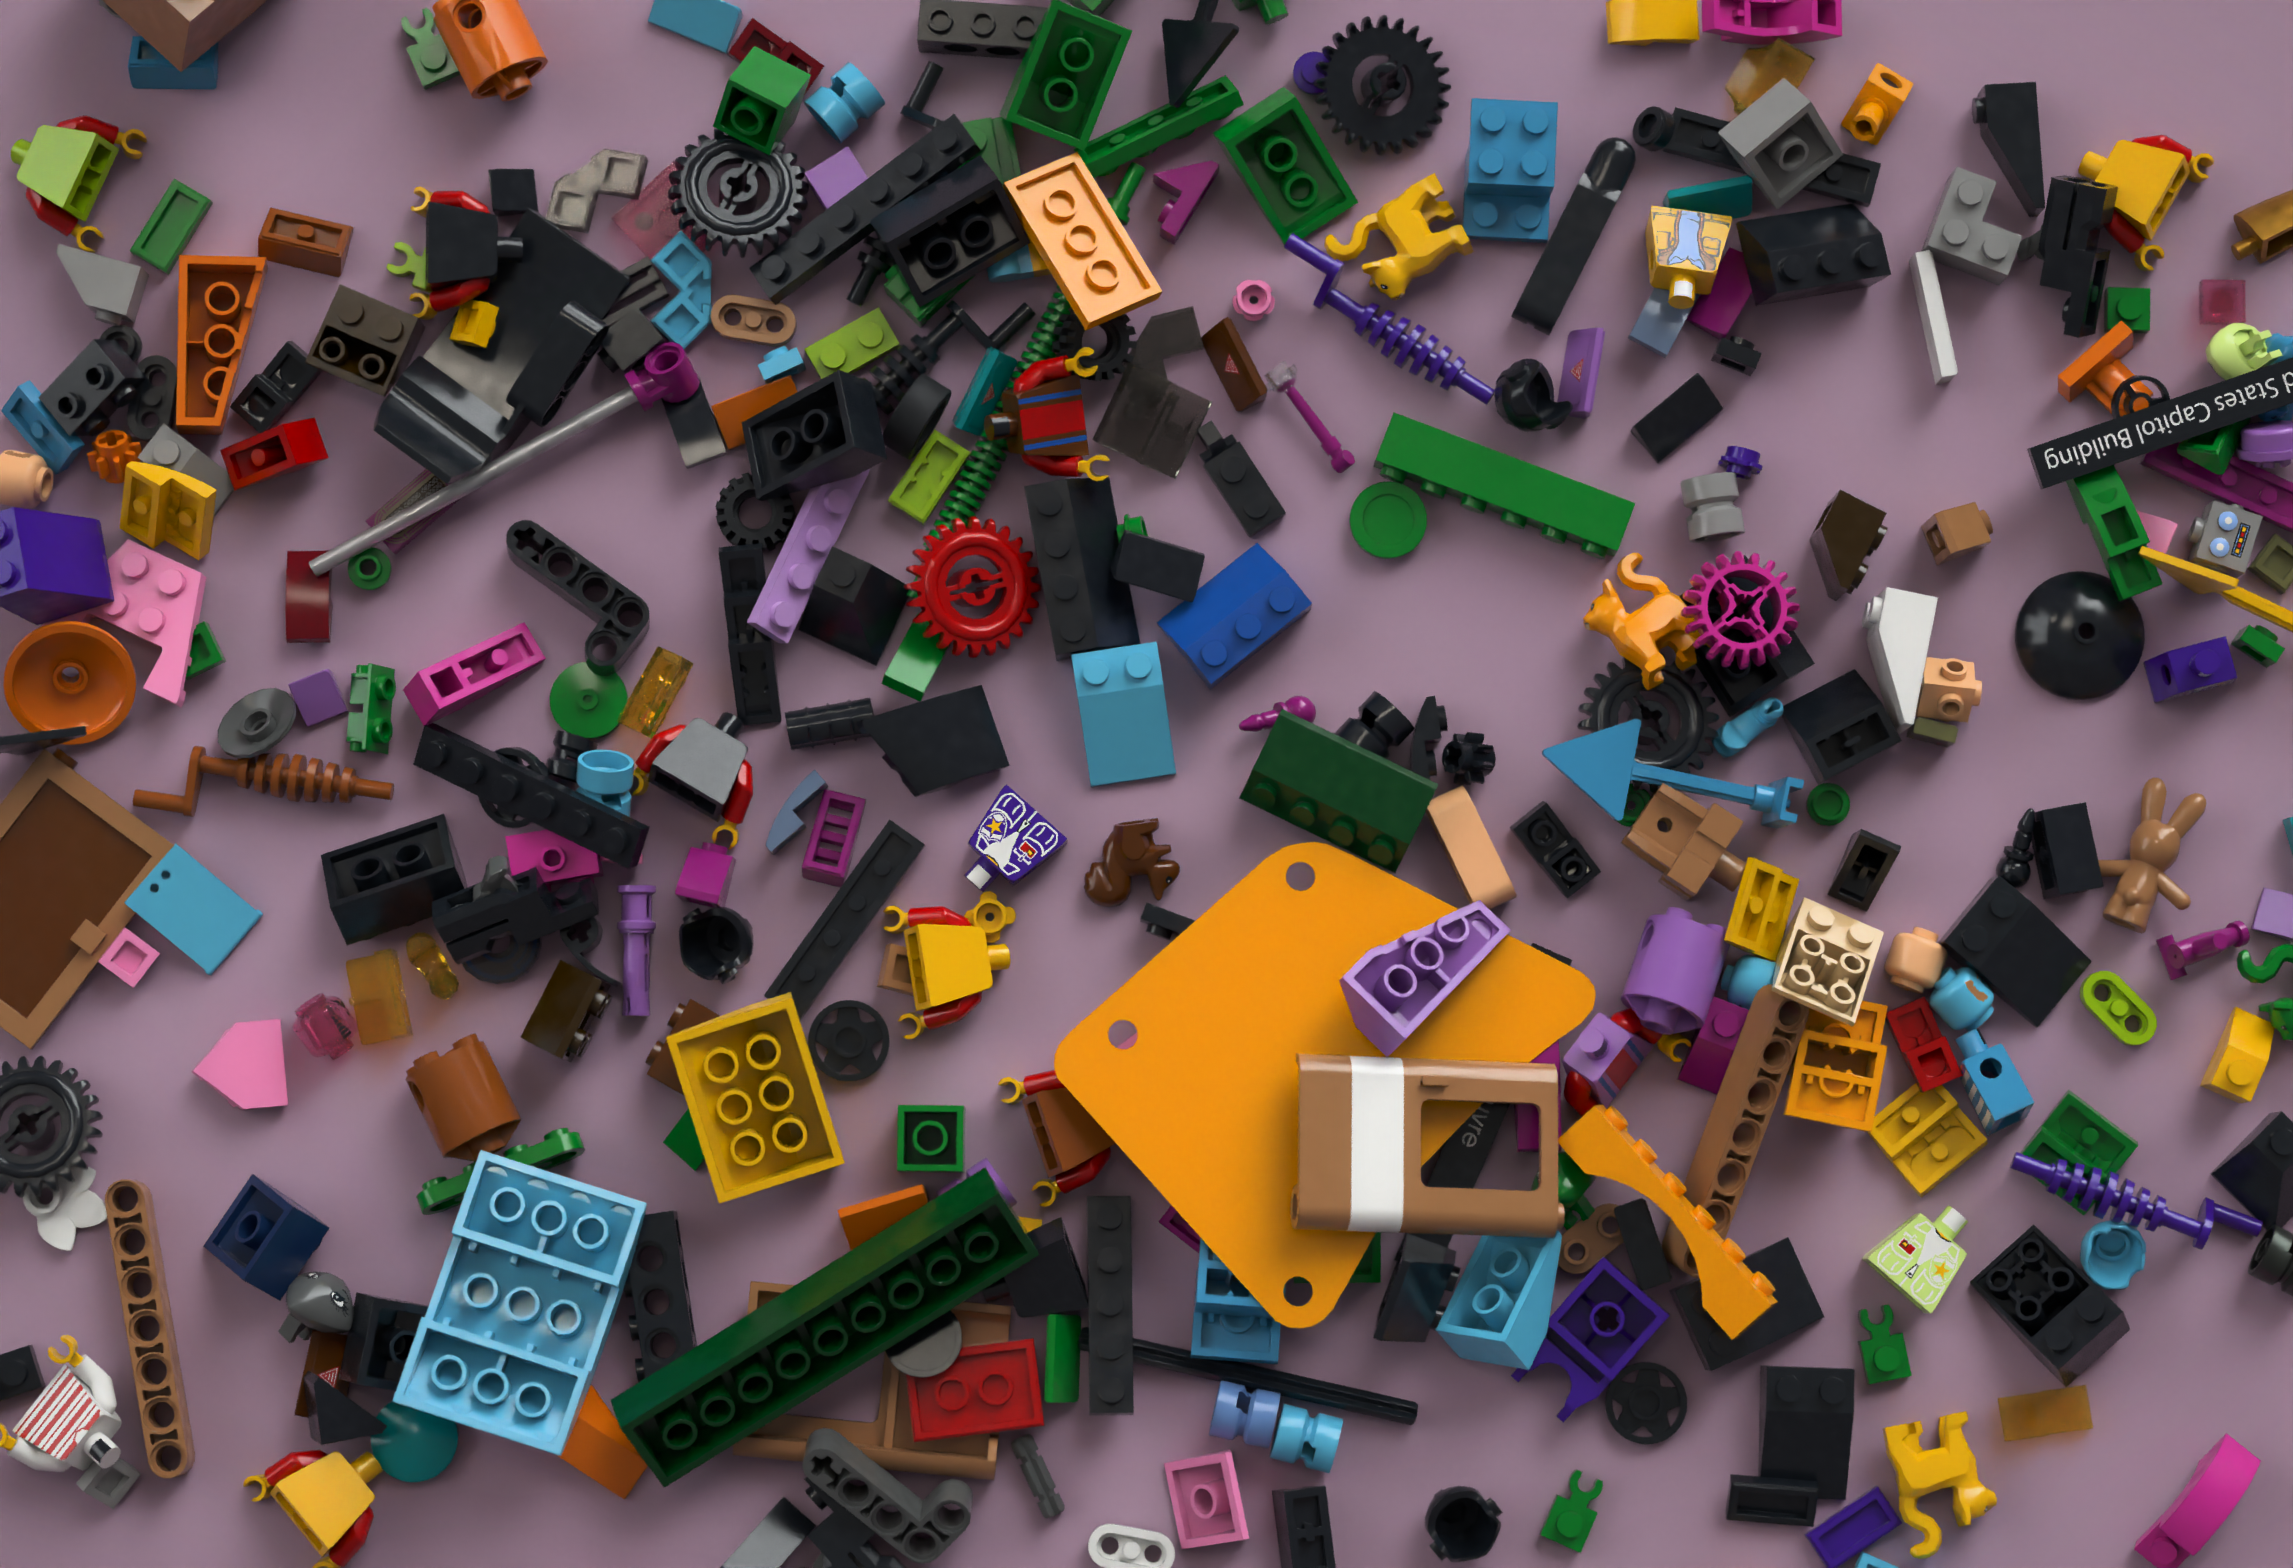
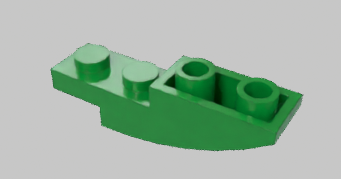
[2066,465,2163,601]

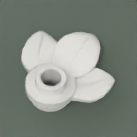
[23,1166,107,1251]

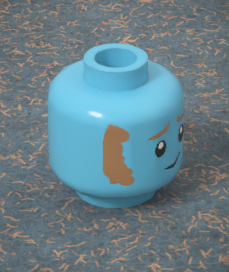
[1929,967,1994,1031]

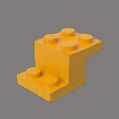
[1783,1001,1888,1132]

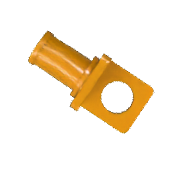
[1841,63,1913,145]

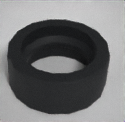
[883,374,952,460]

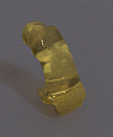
[406,932,459,1000]

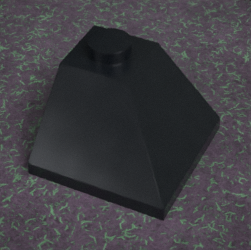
[798,546,909,666]
[2210,1111,2293,1230]

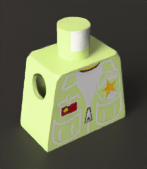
[1862,1205,1968,1314]

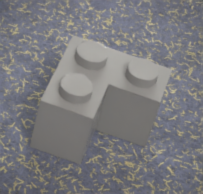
[1921,167,2023,285]

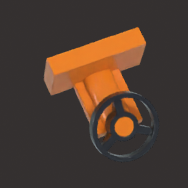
[2058,320,2170,419]

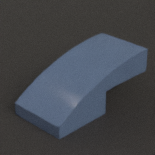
[1628,288,1699,358]
[766,769,828,855]

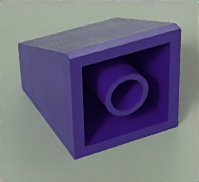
[0,507,114,625]

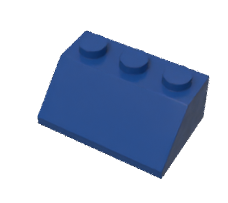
[1157,543,1312,690]

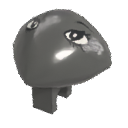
[278,1271,354,1343]

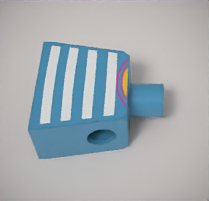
[1955,1029,2035,1136]

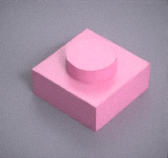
[98,927,160,988]

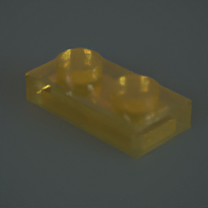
[617,646,693,739]

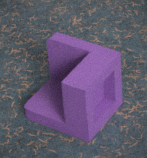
[804,146,868,210]

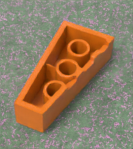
[176,255,268,435]

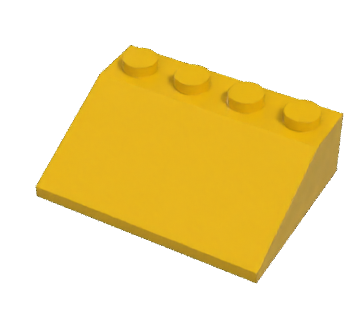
[666,992,845,1204]

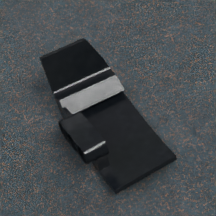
[373,208,632,484]

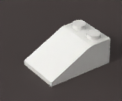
[1862,587,1938,734]

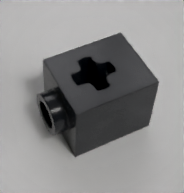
[597,306,665,374]

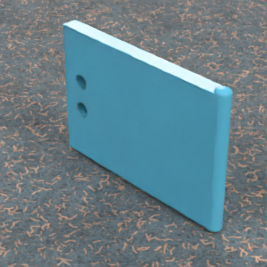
[124,843,263,975]

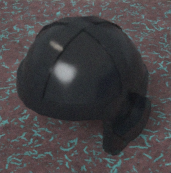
[1494,359,1573,432]
[679,907,754,984]
[1425,1486,1503,1563]

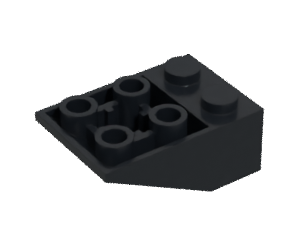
[1970,1224,2130,1387]

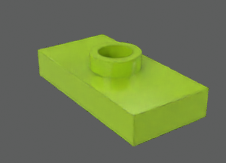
[888,429,970,525]

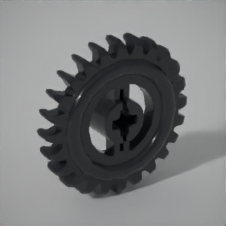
[1313,15,1452,156]
[668,128,809,258]
[1577,653,1719,793]
[0,1056,103,1198]

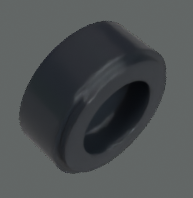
[1633,106,1675,152]

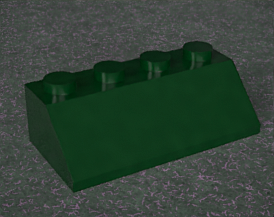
[1239,709,1438,873]

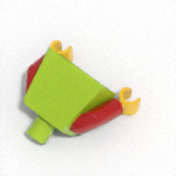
[11,115,147,253]

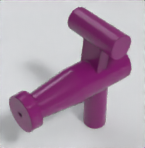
[2156,921,2250,980]

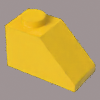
[2200,1007,2275,1103]

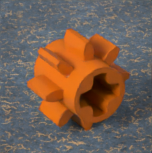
[87,430,142,484]

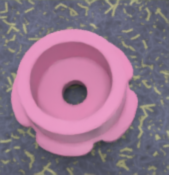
[1233,280,1275,321]

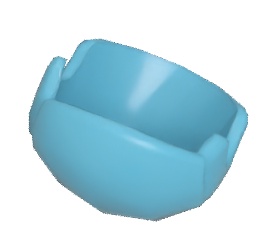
[2080,1220,2146,1290]

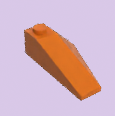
[557,1385,648,1500]

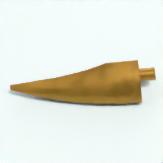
[2231,189,2293,264]

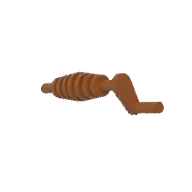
[133,746,394,817]

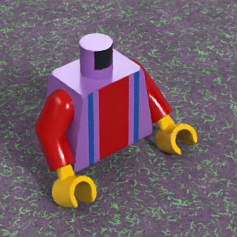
[1562,1008,1691,1131]

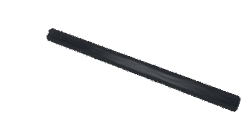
[1077,1327,1418,1425]

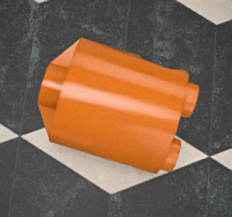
[432,0,548,101]

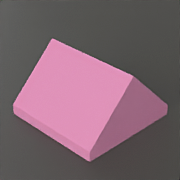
[1164,1449,1249,1549]

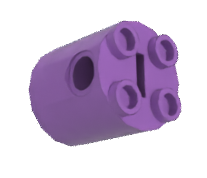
[1620,907,1730,1035]

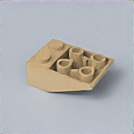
[1772,897,1884,1027]

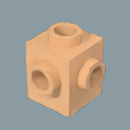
[1916,657,1982,723]

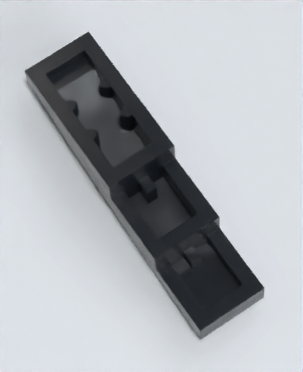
[719,543,782,726]

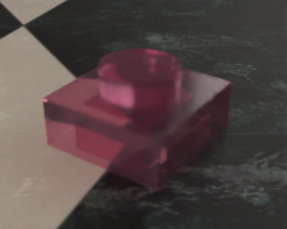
[2199,279,2246,325]

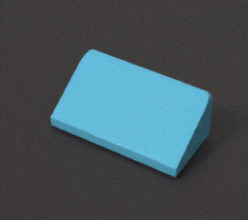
[648,0,743,54]

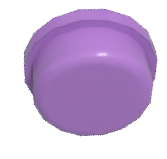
[2237,420,2293,468]

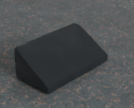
[1630,373,1723,463]
[1110,530,1205,602]
[1614,1198,1672,1290]

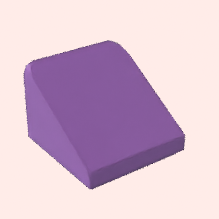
[288,669,348,727]
[2251,888,2293,942]

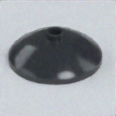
[2015,571,2145,700]

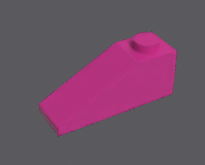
[403,622,546,726]

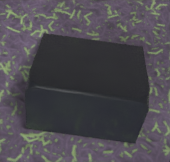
[488,169,539,217]

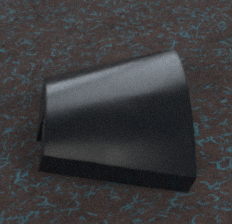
[856,685,1010,797]

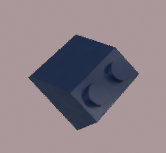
[204,1174,329,1301]

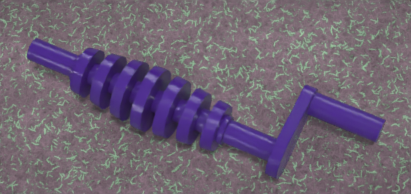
[1284,233,1495,405]
[2010,1152,2263,1250]

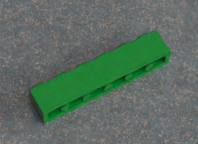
[1373,412,1635,559]

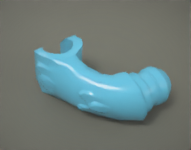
[1711,697,1784,758]

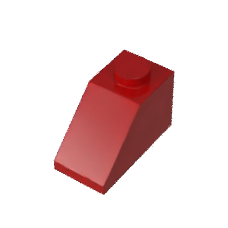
[220,417,329,491]

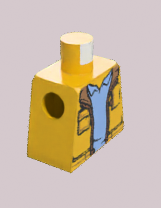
[1645,206,1732,309]

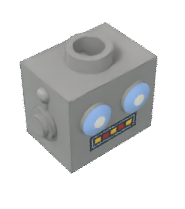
[2187,500,2263,578]

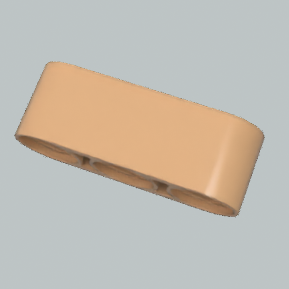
[1426,785,1517,910]

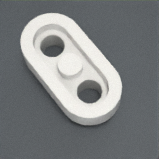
[1088,1523,1175,1568]

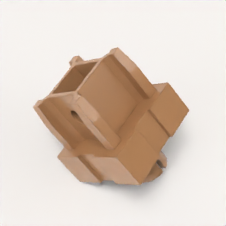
[1621,783,1746,901]

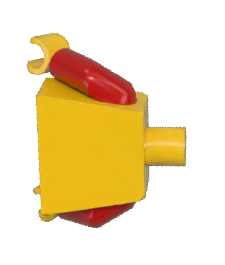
[2078,135,2214,271]
[883,906,1010,1039]
[243,1449,382,1568]

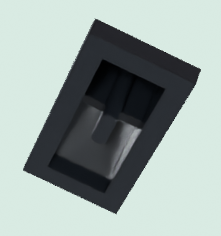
[1827,829,1901,912]
[303,1370,387,1445]

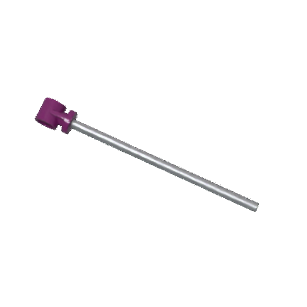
[308,342,700,577]

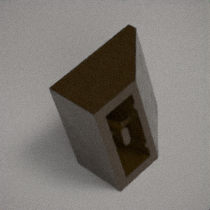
[305,284,426,397]
[1809,490,1888,601]
[520,960,613,1062]

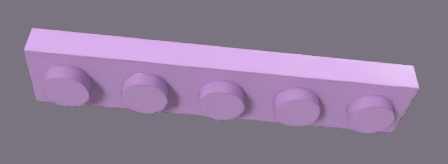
[747,468,871,644]

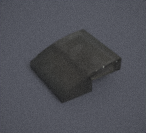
[1092,362,1212,479]

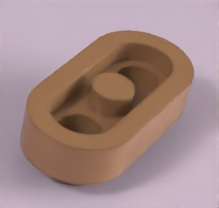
[711,294,797,347]
[1558,1203,1624,1274]

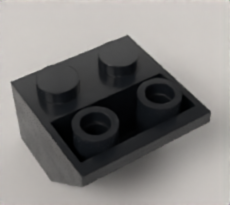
[1781,669,1902,785]

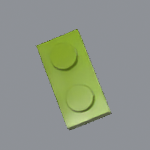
[804,307,900,379]

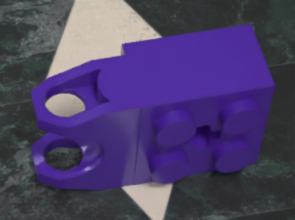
[1511,1257,1670,1423]

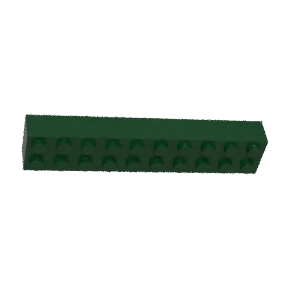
[610,1167,1039,1488]

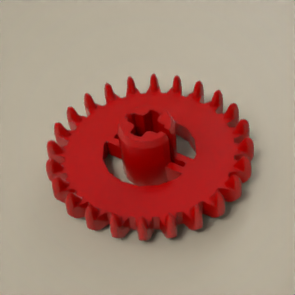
[903,516,1041,658]

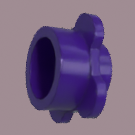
[1718,446,1763,479]

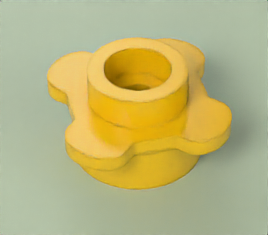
[964,891,1016,943]

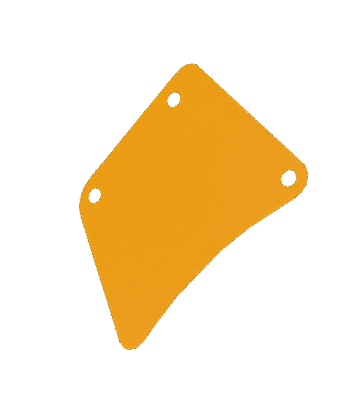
[1054,842,1596,1328]

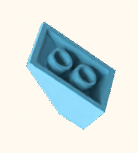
[1071,642,1176,787]
[1436,1231,1562,1370]

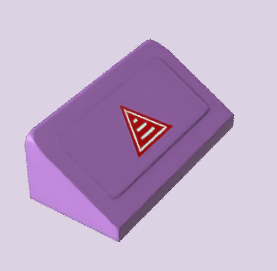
[1557,327,1605,419]

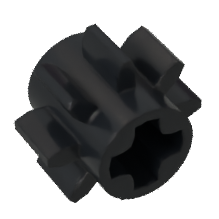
[1442,732,1496,785]

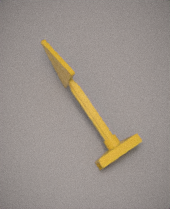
[2138,546,2293,633]

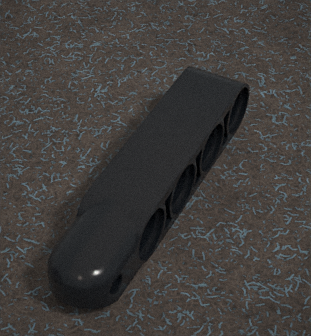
[1511,137,1636,336]

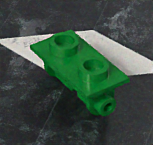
[346,663,396,754]

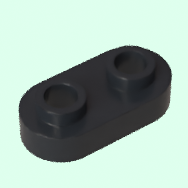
[127,355,177,442]

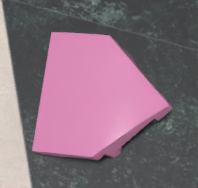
[191,1019,288,1110]

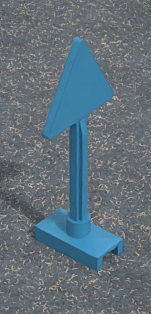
[1542,719,1804,829]

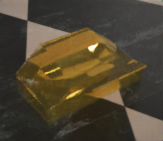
[1725,38,1815,115]

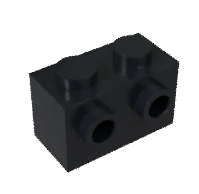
[38,339,147,437]

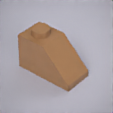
[1921,502,1993,566]

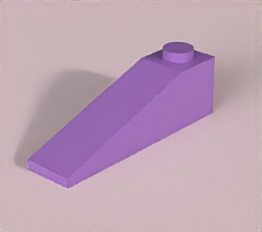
[1339,900,1511,1057]

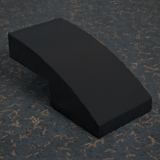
[230,341,322,433]
[661,378,727,469]

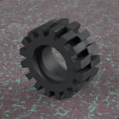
[1052,307,1137,381]
[716,473,795,551]

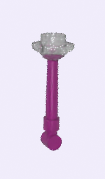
[1264,361,1355,473]

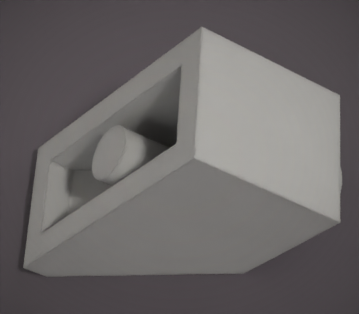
[56,244,149,326]
[137,423,234,516]

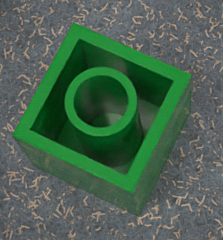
[713,46,811,156]
[897,1105,966,1173]

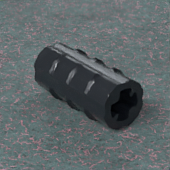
[785,698,874,750]

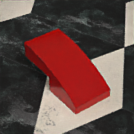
[1885,996,1963,1093]

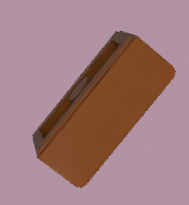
[258,208,353,277]

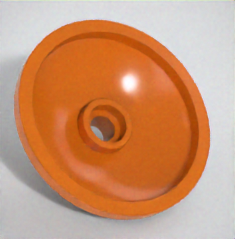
[3,621,136,745]

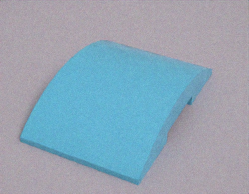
[392,1150,647,1456]

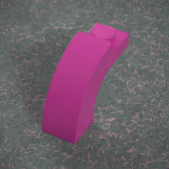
[1702,0,1842,45]
[2134,1433,2261,1568]

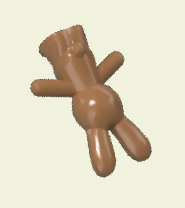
[2098,778,2206,934]

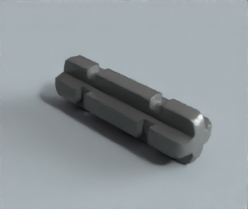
[1011,1434,1065,1518]

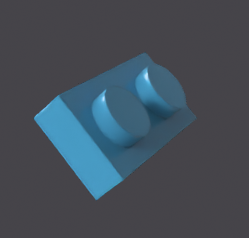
[1,380,85,474]

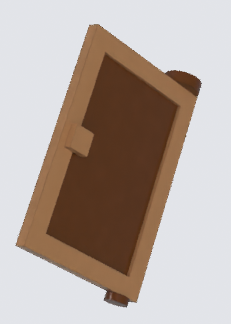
[0,747,173,1049]

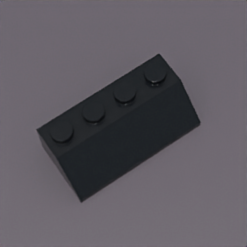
[1024,477,1140,661]

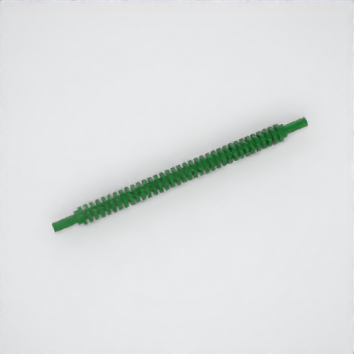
[907,162,1146,599]

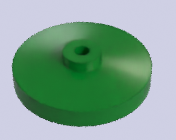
[1349,481,1427,559]
[550,662,628,739]

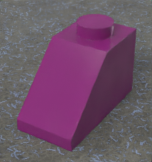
[675,842,736,908]
[1677,996,1749,1095]

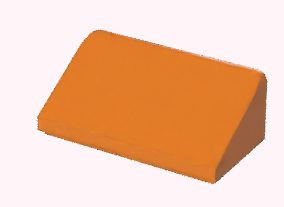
[711,375,798,450]

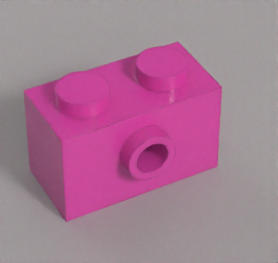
[505,829,604,893]

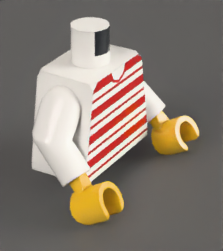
[0,1335,122,1472]

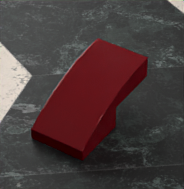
[727,18,824,95]
[285,551,333,643]

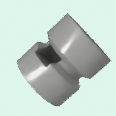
[1680,472,1745,543]

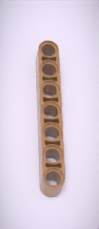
[1661,984,1809,1278]
[105,1179,195,1478]

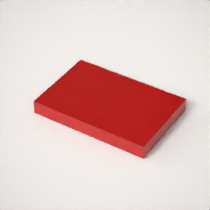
[906,1338,1045,1443]

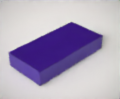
[1804,1486,1902,1568]

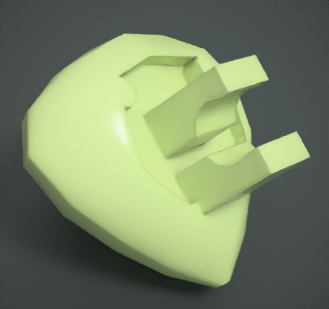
[2205,323,2283,380]

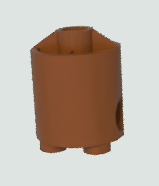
[405,1033,521,1162]

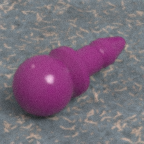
[1239,696,1316,732]

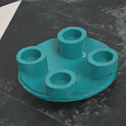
[370,1401,459,1482]

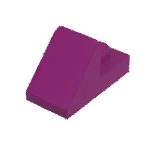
[1153,160,1219,245]

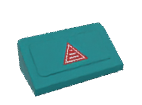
[952,347,1017,436]

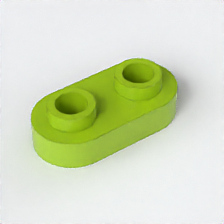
[2080,971,2157,1046]

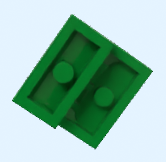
[2021,1089,2138,1216]

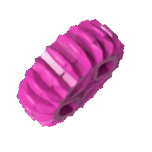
[1681,551,1800,669]

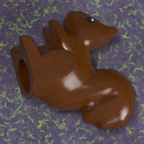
[1084,818,1180,908]

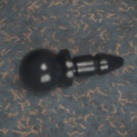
[1996,808,2036,888]

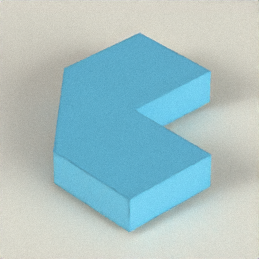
[650,231,712,349]

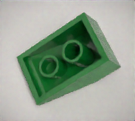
[999,0,1132,151]
[1213,87,1358,245]

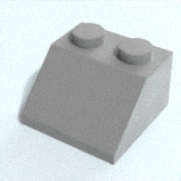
[1718,78,1843,209]

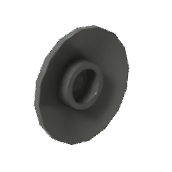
[218,688,296,759]

